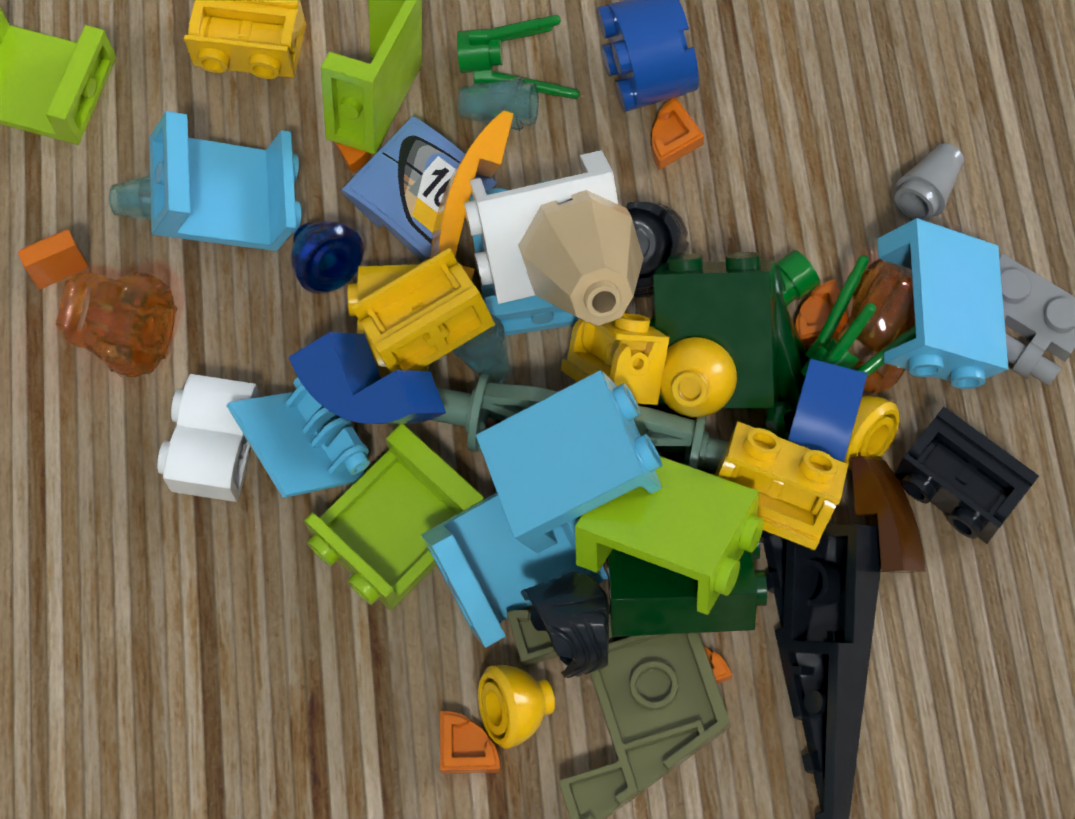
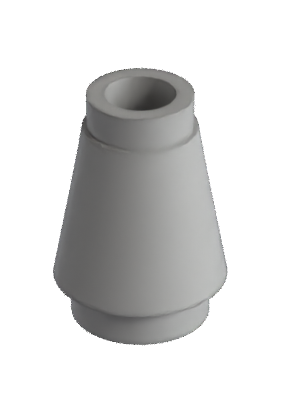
[894,143,964,221]

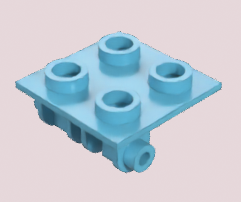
[226,377,370,498]

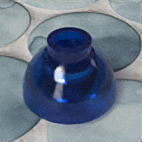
[291,221,364,294]

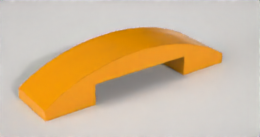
[430,110,514,281]

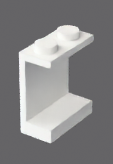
[464,150,618,304]

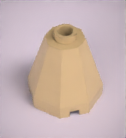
[518,190,644,326]

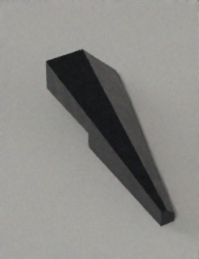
[760,524,881,819]

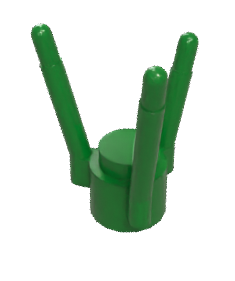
[457,15,580,99]
[800,255,916,377]

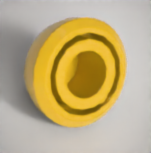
[660,337,737,417]
[844,396,900,471]
[478,665,555,749]

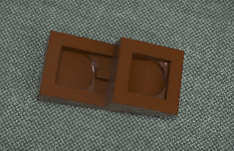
[851,456,926,573]

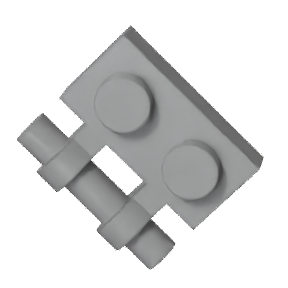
[999,254,1075,386]

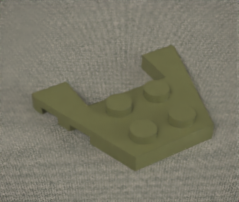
[506,610,730,819]

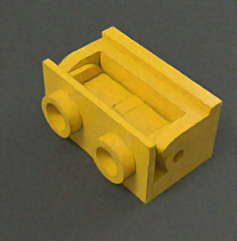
[184,0,306,79]
[351,248,495,373]
[561,311,670,405]
[714,421,848,550]

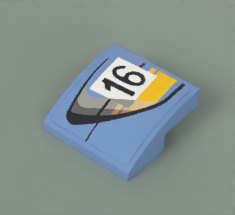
[340,116,497,262]

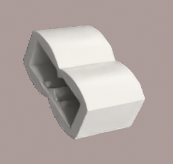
[157,374,261,502]

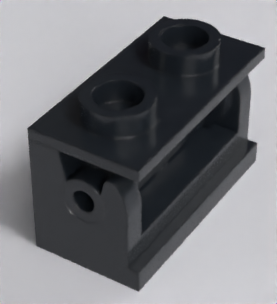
[895,407,1039,544]

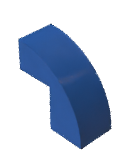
[288,332,446,424]
[787,358,868,462]

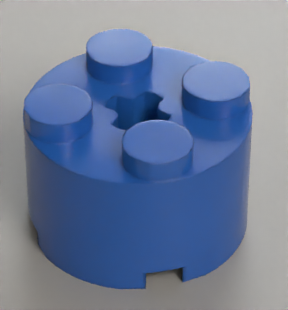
[596,0,699,112]

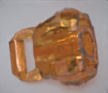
[835,259,915,394]
[55,272,178,378]

